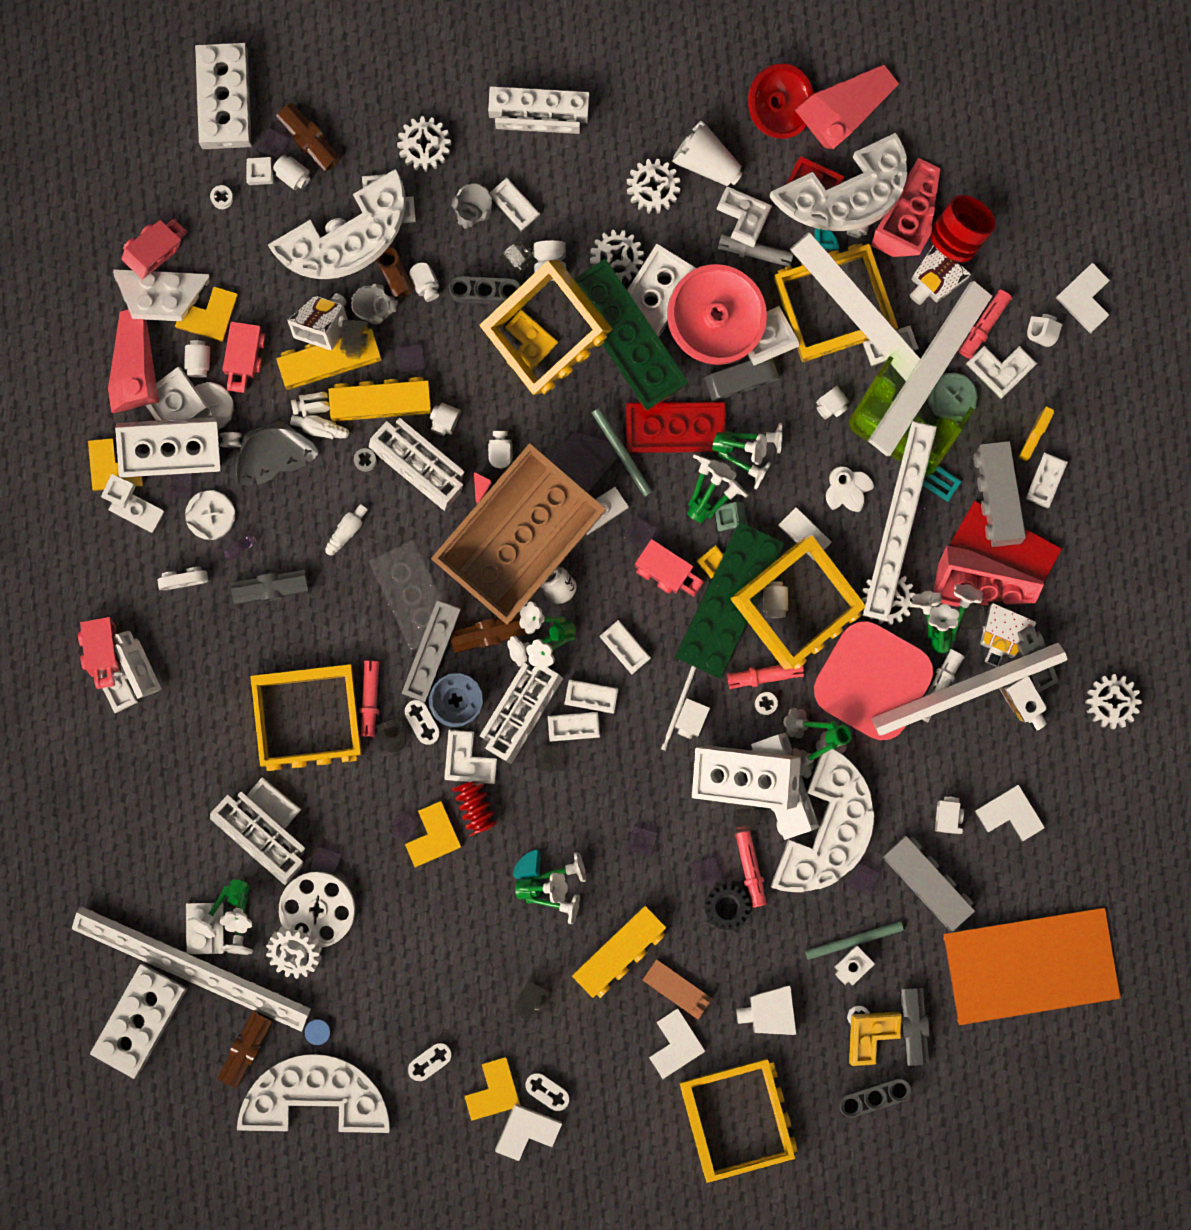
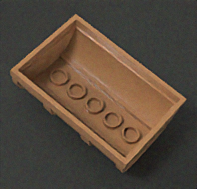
[431,443,607,625]

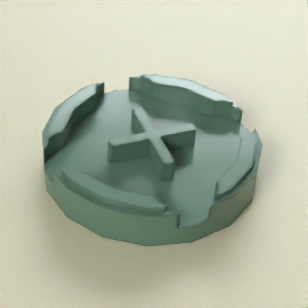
[928,372,978,422]

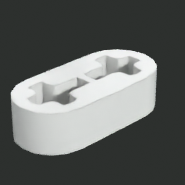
[405,700,440,745]
[408,1043,452,1081]
[526,1073,569,1111]

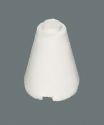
[672,121,742,186]

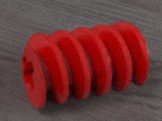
[452,781,498,837]

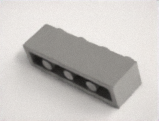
[974,441,1026,547]
[882,836,975,932]

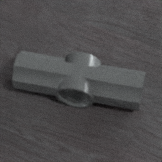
[230,570,309,605]
[901,987,929,1066]

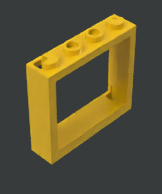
[774,243,898,363]
[480,260,613,395]
[730,535,866,670]
[251,664,362,771]
[679,1058,798,1183]

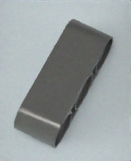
[449,276,521,305]
[704,358,780,402]
[838,1078,911,1118]

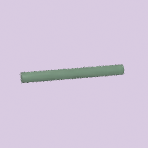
[591,407,652,497]
[805,921,904,960]

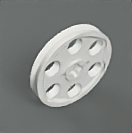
[279,871,355,948]

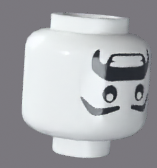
[540,567,577,604]

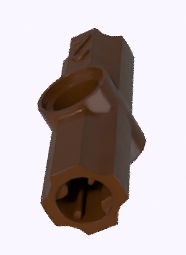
[276,103,341,172]
[376,243,414,299]
[450,614,528,653]
[217,1011,273,1089]

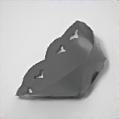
[236,421,319,486]

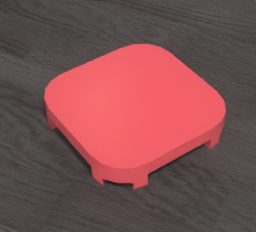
[814,622,933,740]

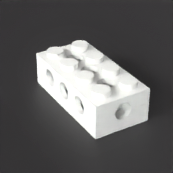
[195,43,252,149]
[627,244,696,338]
[115,417,220,477]
[692,745,801,810]
[90,964,188,1079]

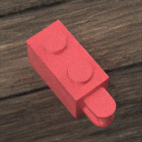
[121,219,187,280]
[223,322,266,393]
[635,539,704,597]
[78,617,121,689]

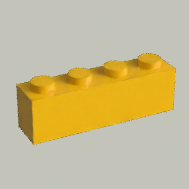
[276,327,382,390]
[328,377,431,422]
[572,906,666,998]

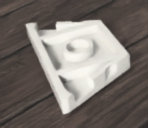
[113,270,210,321]

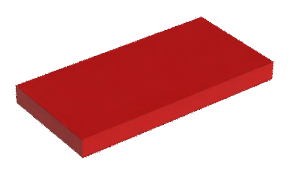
[626,402,726,453]
[950,501,1062,581]

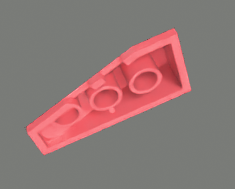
[795,65,899,149]
[871,158,940,257]
[108,310,159,413]
[933,545,1044,607]

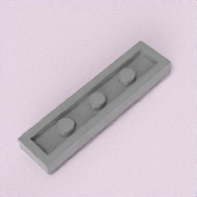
[402,600,461,702]

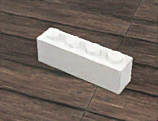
[751,733,820,840]

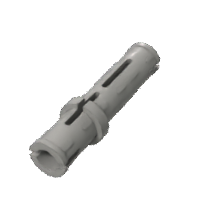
[718,234,793,266]

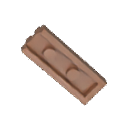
[643,959,712,1019]

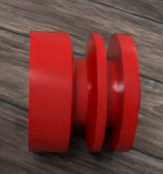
[930,195,996,262]

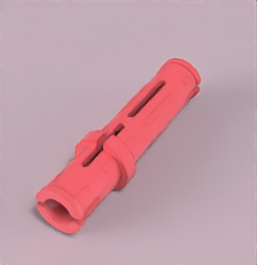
[958,290,1013,359]
[359,661,380,737]
[727,665,804,689]
[735,831,768,908]

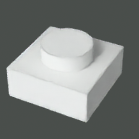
[247,157,273,185]
[101,474,136,508]

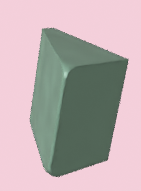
[715,502,747,531]

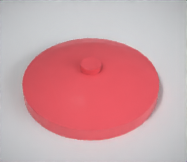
[667,264,767,365]

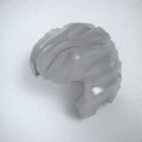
[451,183,492,229]
[351,284,398,325]

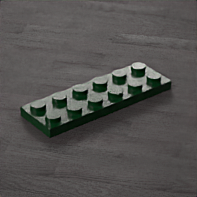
[574,258,689,412]
[674,522,784,679]

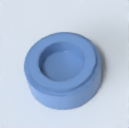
[305,1019,331,1045]

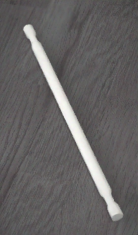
[661,666,696,751]

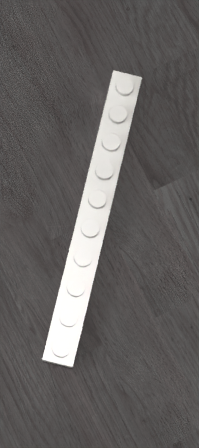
[72,906,311,1032]

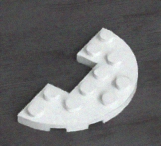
[770,133,907,231]
[268,169,405,279]
[771,745,874,892]
[237,1054,390,1133]

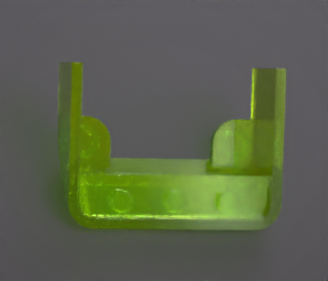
[849,356,974,476]

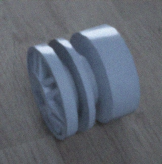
[429,673,483,727]

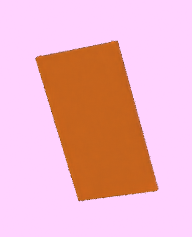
[943,908,1120,1025]

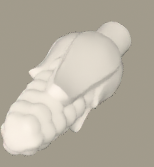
[290,415,349,439]
[325,504,368,555]

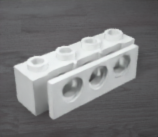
[488,87,589,134]
[369,418,464,511]
[480,663,563,764]
[210,792,305,885]

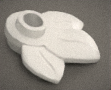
[826,466,874,512]

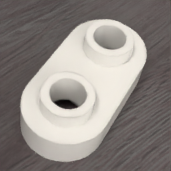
[157,567,208,590]

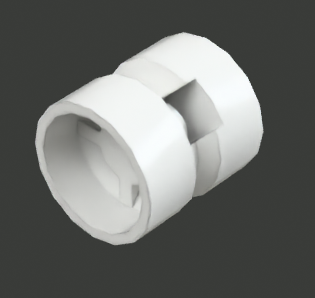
[534,240,566,281]

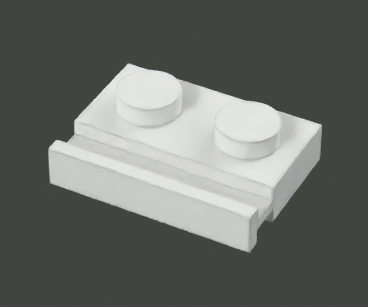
[186,903,224,954]

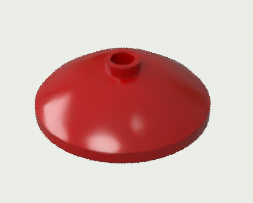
[748,64,814,139]

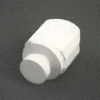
[410,263,439,302]
[291,392,330,417]
[488,431,513,469]

